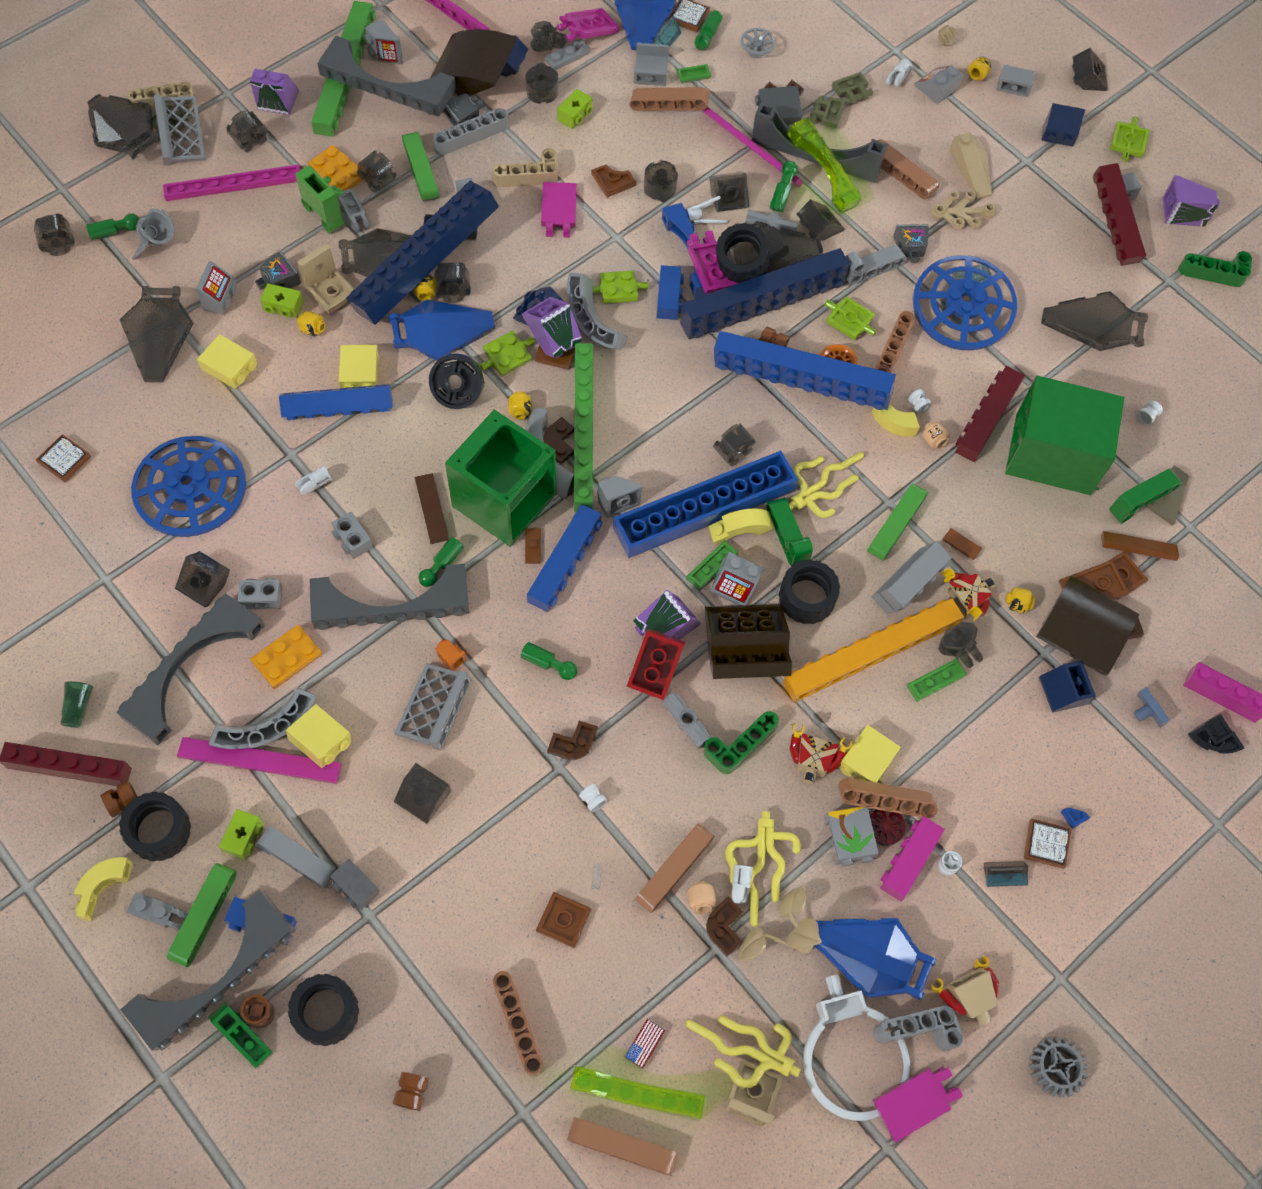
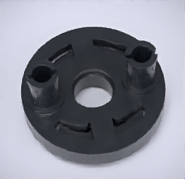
[429,354,485,409]

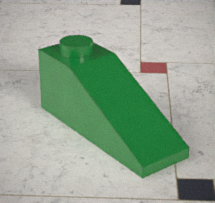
[208,1001,272,1069]

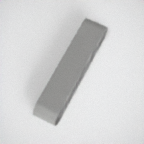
[433,108,509,155]

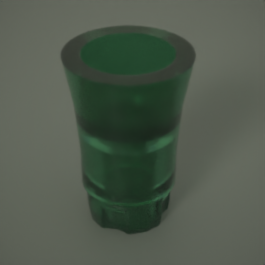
[61,681,94,728]

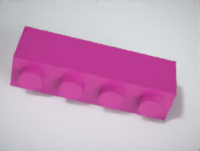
[1183,662,1262,723]
[880,816,945,901]

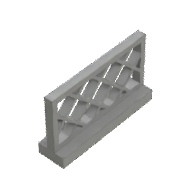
[154,95,205,165]
[395,663,472,751]

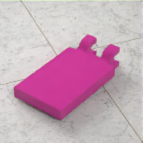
[557,8,620,41]
[541,182,577,238]
[687,230,738,294]
[872,1066,963,1142]

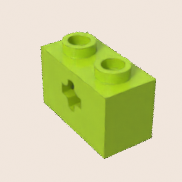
[557,89,593,129]
[260,283,304,318]
[219,809,264,860]

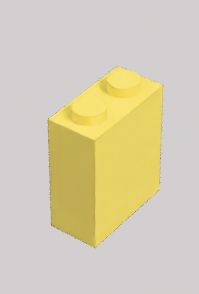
[197,334,257,389]
[339,345,379,388]
[286,704,352,768]
[839,724,901,783]

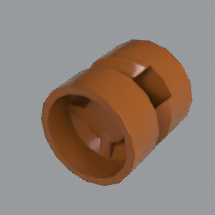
[759,326,790,347]
[100,781,138,818]
[241,994,275,1028]
[392,1072,429,1111]

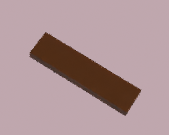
[415,473,449,544]

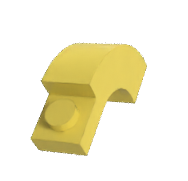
[872,404,920,437]
[709,509,775,545]
[74,857,132,921]

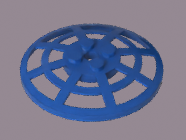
[913,255,1017,351]
[131,436,246,537]

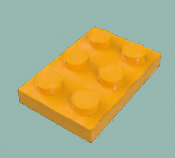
[307,145,367,191]
[250,624,322,690]

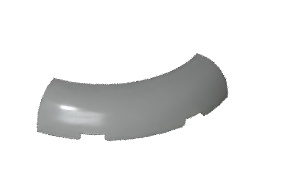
[567,272,628,350]
[525,408,574,499]
[209,687,317,749]

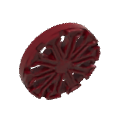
[870,809,905,846]

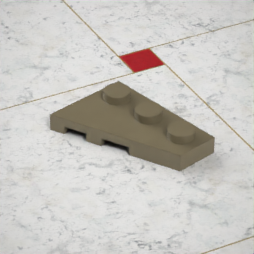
[1146,465,1189,526]

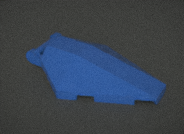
[614,0,676,50]
[389,300,495,361]
[814,918,937,1000]

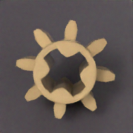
[937,25,958,46]

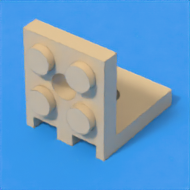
[297,244,354,314]
[723,1060,783,1129]

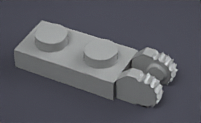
[545,39,591,71]
[338,188,370,233]
[126,892,188,931]

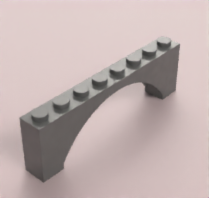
[317,36,456,117]
[751,102,888,183]
[310,564,469,630]
[116,593,265,746]
[120,890,296,1051]

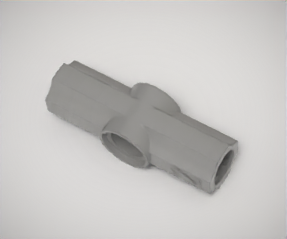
[745,210,798,238]
[662,692,712,749]

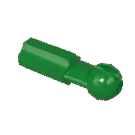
[694,10,723,51]
[770,161,798,213]
[86,213,140,240]
[419,537,464,587]
[521,642,577,680]

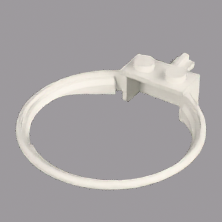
[803,975,910,1121]

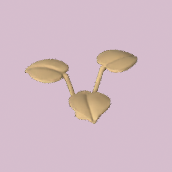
[738,886,822,962]

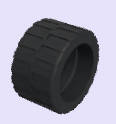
[716,223,770,283]
[779,560,840,624]
[119,792,191,861]
[288,974,359,1046]

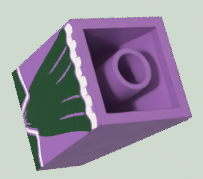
[250,69,299,115]
[1163,175,1219,227]
[522,297,583,358]
[633,590,701,640]

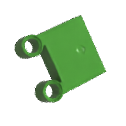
[295,165,344,233]

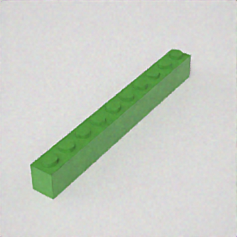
[311,0,376,137]
[574,343,593,512]

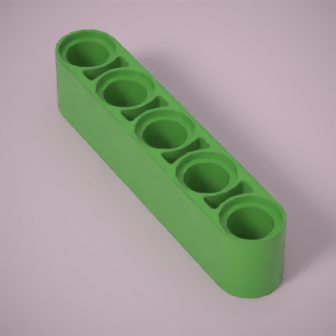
[402,132,439,201]
[867,483,928,561]
[167,863,237,968]

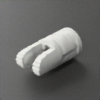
[886,59,912,86]
[295,466,332,495]
[732,864,753,904]

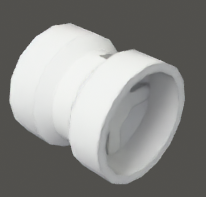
[907,389,932,414]
[1137,400,1163,425]
[579,784,607,812]
[937,851,962,876]

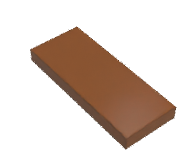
[525,528,541,564]
[942,528,982,560]

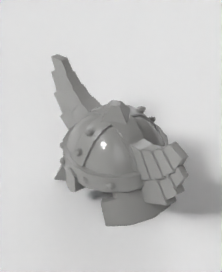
[132,208,175,260]

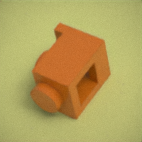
[435,639,467,671]

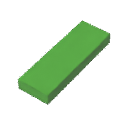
[686,540,739,591]
[907,658,967,702]

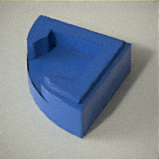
[1061,808,1090,829]

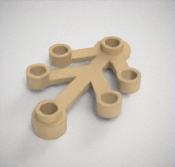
[931,190,996,229]

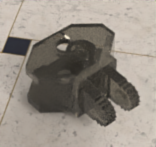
[530,21,568,52]
[938,622,983,668]

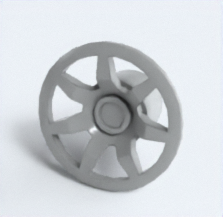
[741,28,775,58]

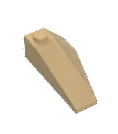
[950,133,992,200]

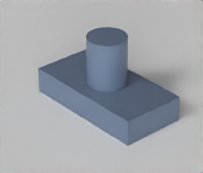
[1134,687,1170,728]

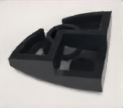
[1188,714,1244,754]

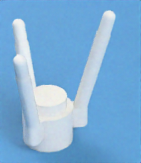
[686,196,728,224]

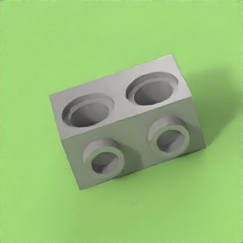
[332,511,373,559]
[238,578,282,609]

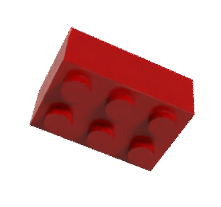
[626,629,685,700]

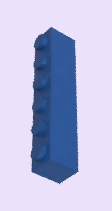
[279,384,393,420]
[527,504,603,612]

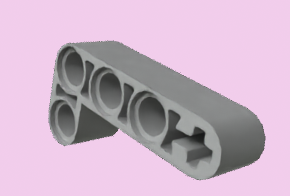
[846,244,907,285]
[255,826,336,889]
[873,1006,963,1051]

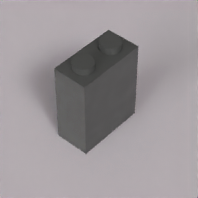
[755,86,802,125]

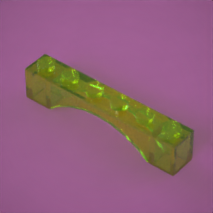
[787,117,862,214]
[570,1066,706,1121]

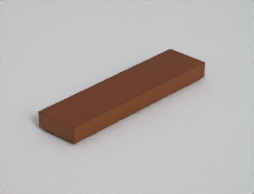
[1101,531,1179,561]

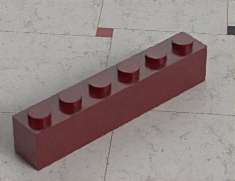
[1093,163,1146,266]
[955,365,1025,463]
[0,742,132,786]

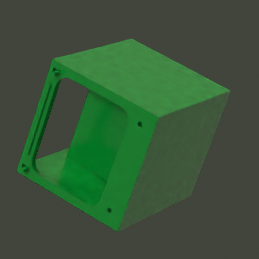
[1005,375,1125,495]
[445,409,557,547]

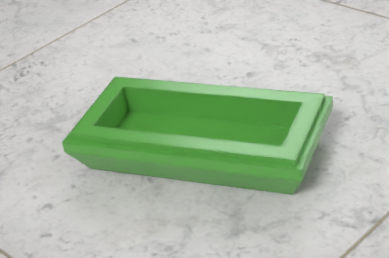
[676,64,711,83]

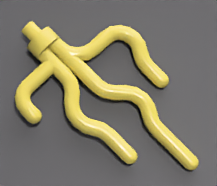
[788,452,864,518]
[725,811,801,927]
[685,1015,801,1088]

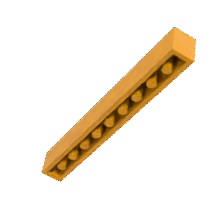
[783,598,964,703]

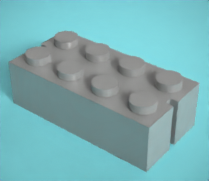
[871,541,952,613]

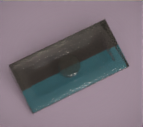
[984,861,1028,887]

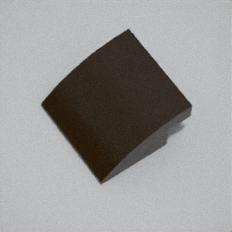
[430,29,517,96]
[1036,576,1140,676]
[705,604,792,679]

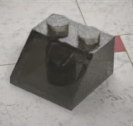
[1072,48,1108,91]
[709,171,750,212]
[797,199,845,241]
[175,551,230,608]
[394,763,451,824]

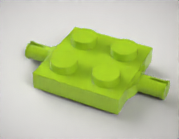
[1110,116,1150,162]
[593,270,648,304]
[824,296,877,341]
[479,330,535,377]

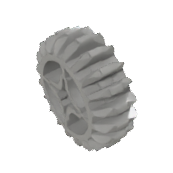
[1029,1036,1089,1098]

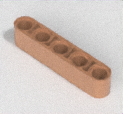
[630,87,710,111]
[877,139,939,199]
[875,311,915,373]
[838,778,938,818]
[635,823,715,913]
[493,971,544,1077]
[567,1117,678,1176]

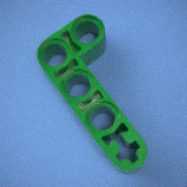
[1178,251,1252,287]
[1109,469,1182,524]
[766,497,813,566]
[703,711,779,774]

